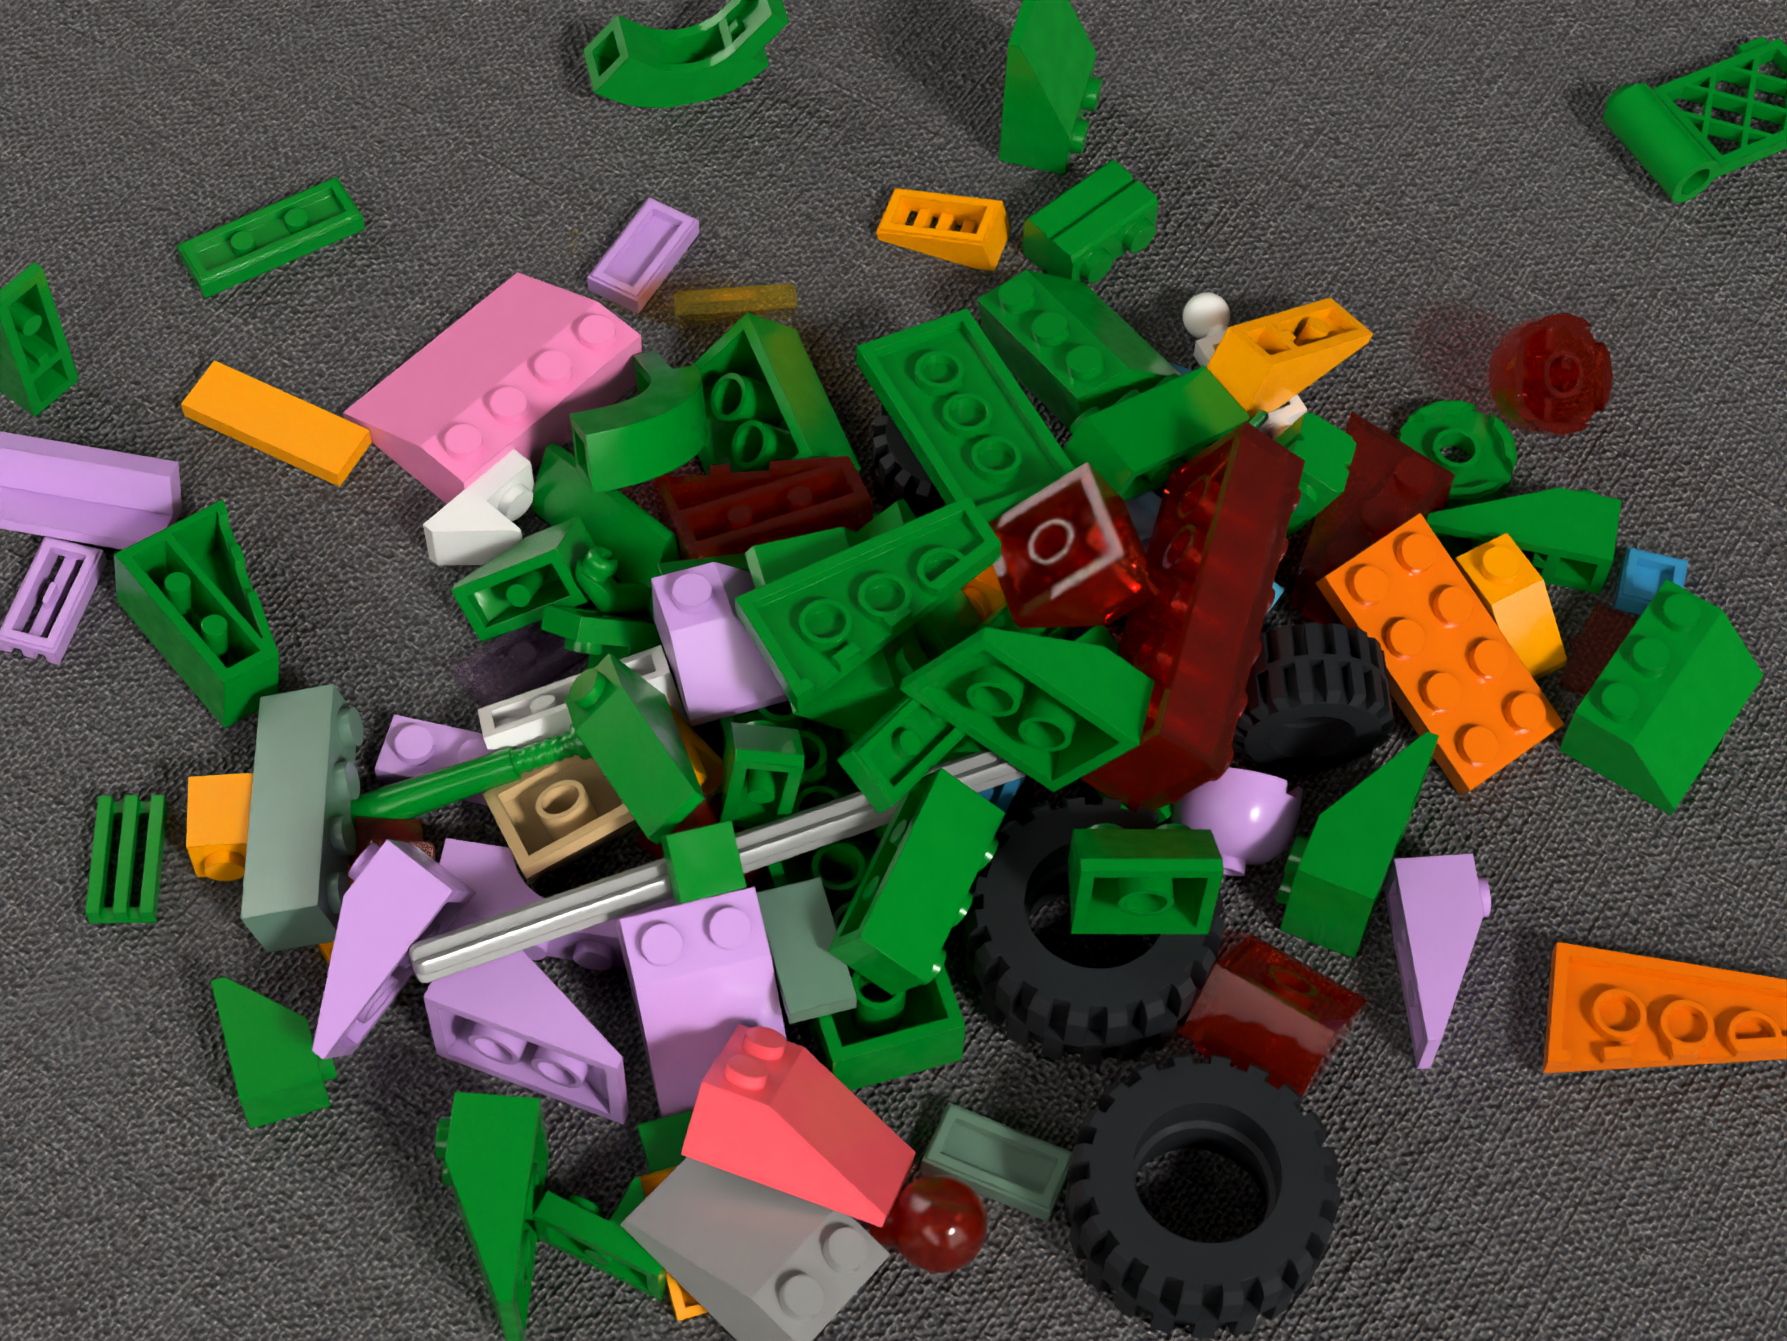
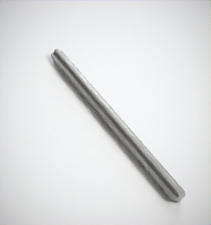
[409,748,1027,983]

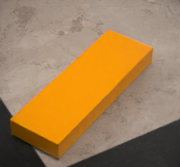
[181,360,372,487]

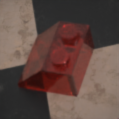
[988,462,1161,629]
[1180,934,1367,1098]

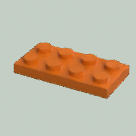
[1316,513,1564,796]

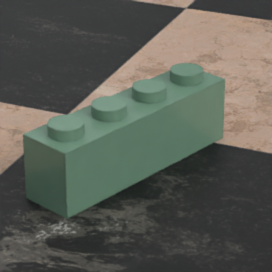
[241,683,364,953]

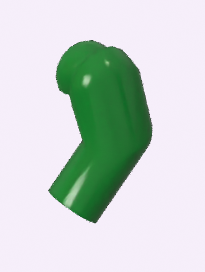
[575,546,651,615]

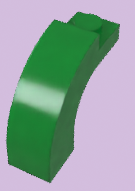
[583,0,789,108]
[569,350,708,494]

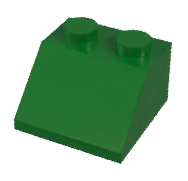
[1068,823,1224,934]

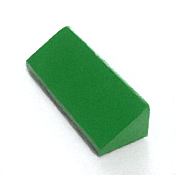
[531,442,680,592]

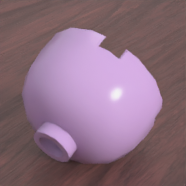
[1170,766,1303,876]

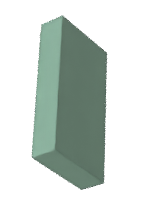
[756,877,857,1024]
[921,1102,1073,1222]

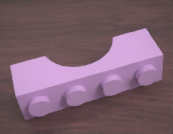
[439,838,710,970]

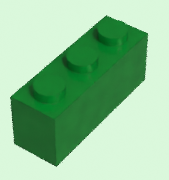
[1063,366,1252,513]
[827,768,1005,996]

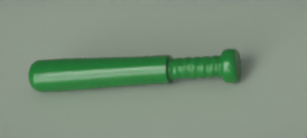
[350,723,593,835]

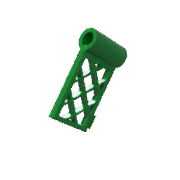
[1603,36,1787,203]

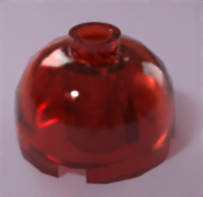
[1487,313,1613,436]

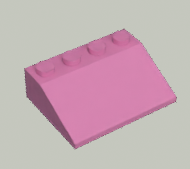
[343,272,642,504]

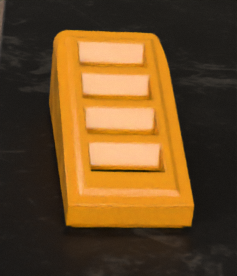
[876,188,1010,271]

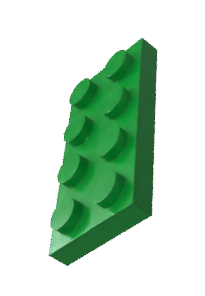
[856,308,1083,528]

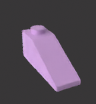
[1384,854,1491,1069]

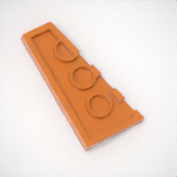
[1543,942,1787,1074]

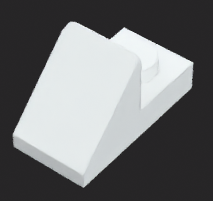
[423,449,534,566]

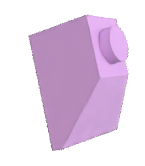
[651,562,789,727]

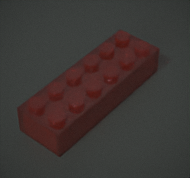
[1081,421,1305,813]

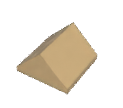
[482,755,639,884]

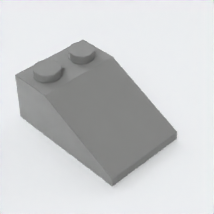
[620,1157,890,1341]

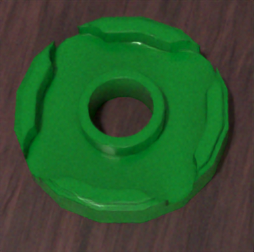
[1393,401,1517,510]

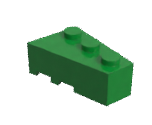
[114,499,279,729]

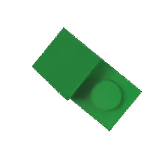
[541,604,666,669]
[533,1176,667,1301]

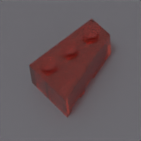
[1290,412,1455,625]
[652,456,873,560]

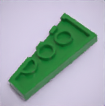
[735,496,1002,713]

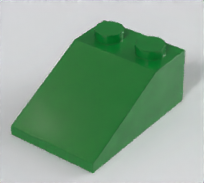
[999,0,1103,175]
[899,627,1155,792]
[1276,731,1439,959]
[435,1092,550,1341]

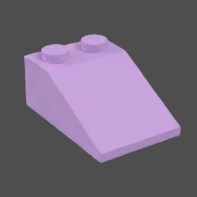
[312,839,476,1059]
[615,887,787,1118]
[423,927,629,1125]

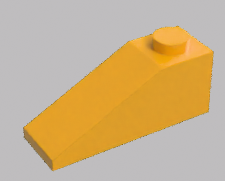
[1206,297,1373,418]

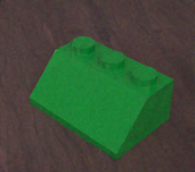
[977,270,1182,429]
[693,312,861,529]
[745,527,929,736]
[1559,579,1763,816]

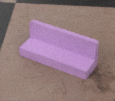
[0,431,182,550]

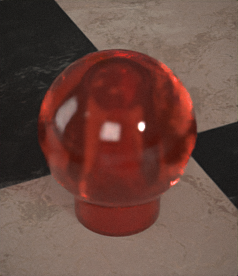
[870,1175,988,1273]

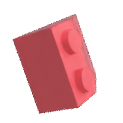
[681,1024,916,1228]

